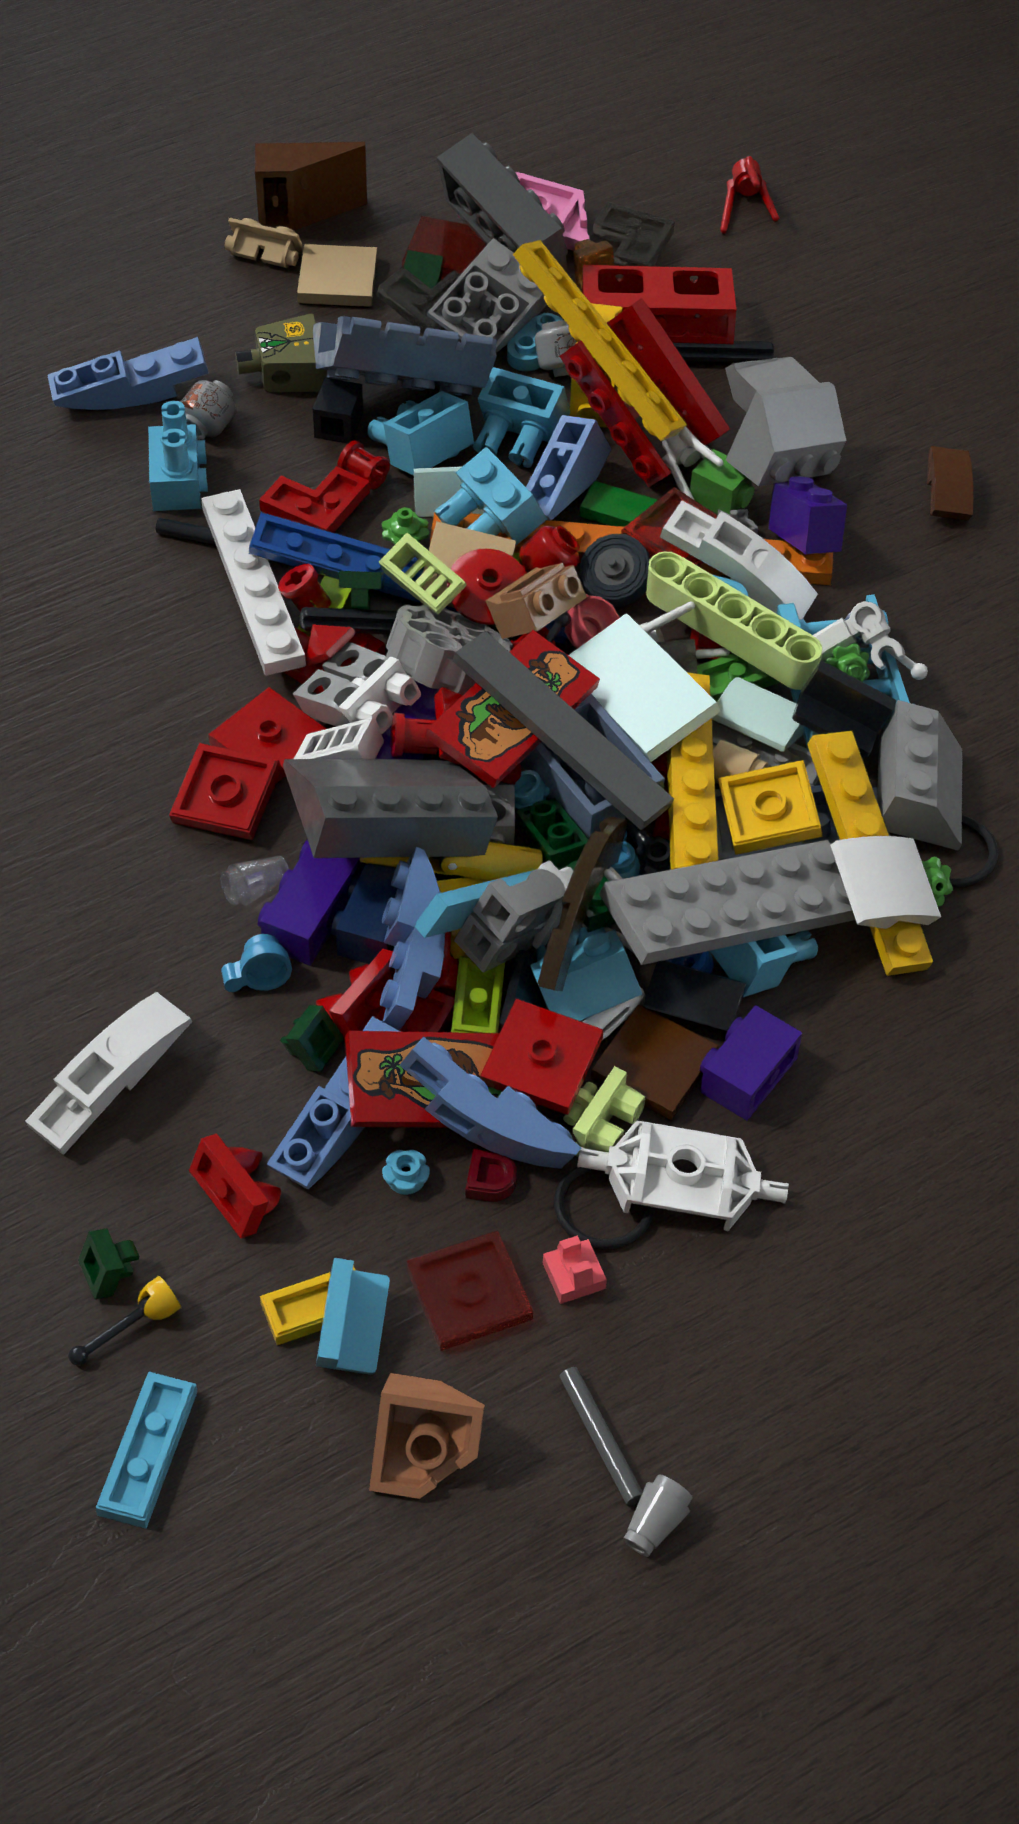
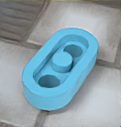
[507,313,563,371]

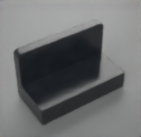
[792,660,896,758]

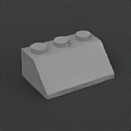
[726,382,846,486]
[877,700,962,850]

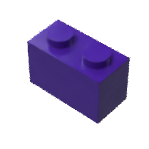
[769,476,847,554]
[700,1005,802,1121]

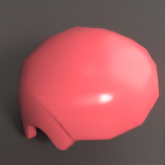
[565,594,620,649]

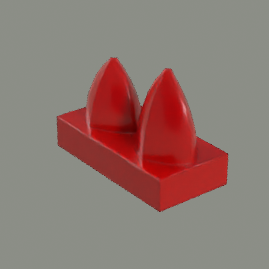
[316,949,395,1042]
[189,1133,281,1239]

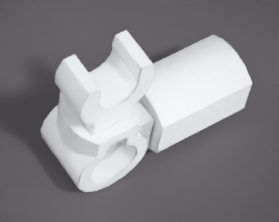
[813,601,905,670]

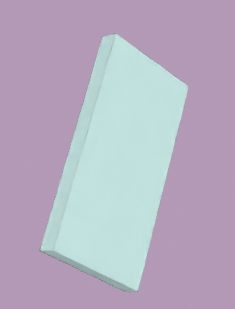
[568,613,721,762]

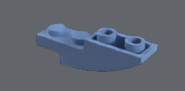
[48,337,209,410]
[380,847,445,1031]
[267,1016,401,1189]
[400,1036,581,1169]

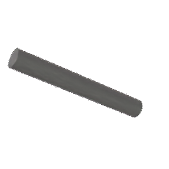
[559,1367,643,1506]

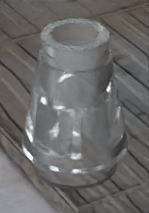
[220,855,289,906]

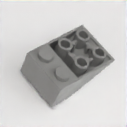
[427,238,547,353]

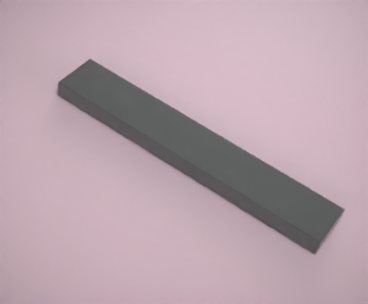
[453,631,674,830]

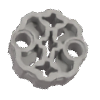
[386,604,513,695]

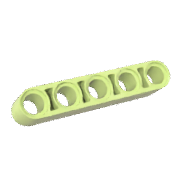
[646,551,822,690]

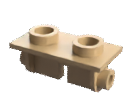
[225,218,303,268]

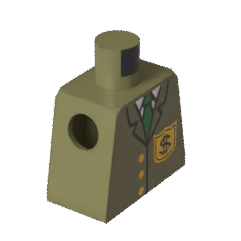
[235,314,326,392]

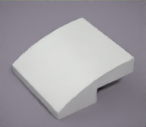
[830,836,941,929]

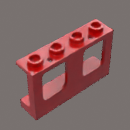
[582,265,737,344]
[559,298,730,487]

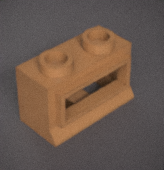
[486,563,587,639]

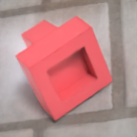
[543,1235,607,1304]

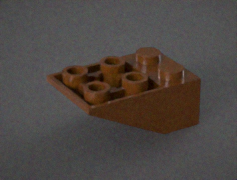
[255,142,367,230]

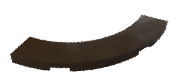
[537,816,629,991]

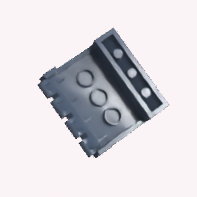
[313,316,497,396]

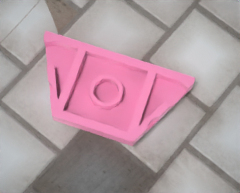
[458,172,590,254]

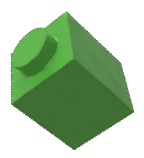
[690,449,755,514]

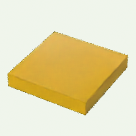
[718,760,822,855]

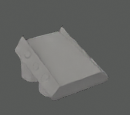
[725,357,819,413]

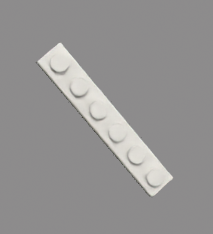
[201,489,306,676]

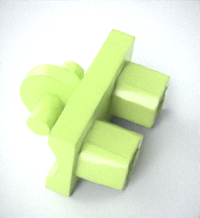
[563,1066,645,1157]

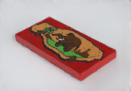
[425,630,600,788]
[345,1031,537,1128]

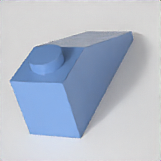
[526,415,611,521]

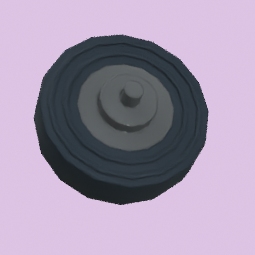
[579,534,651,607]

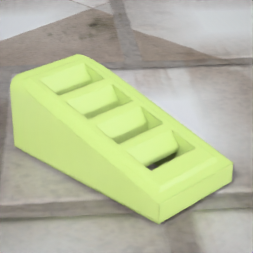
[379,533,467,615]

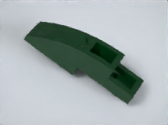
[515,798,616,932]

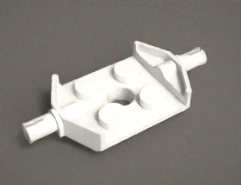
[577,1120,789,1231]

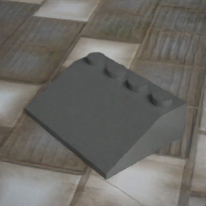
[283,759,498,858]

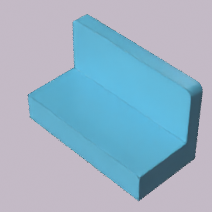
[316,1258,390,1375]

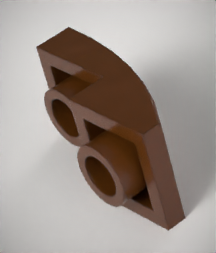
[927,446,973,521]

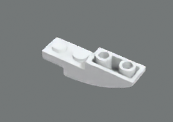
[660,500,818,619]
[25,992,192,1155]

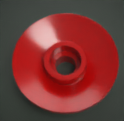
[447,548,527,625]

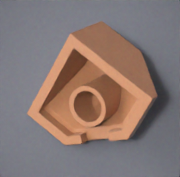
[369,1373,485,1499]

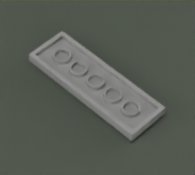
[599,840,856,965]

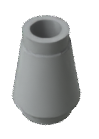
[623,1475,693,1557]

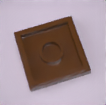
[591,1004,719,1121]

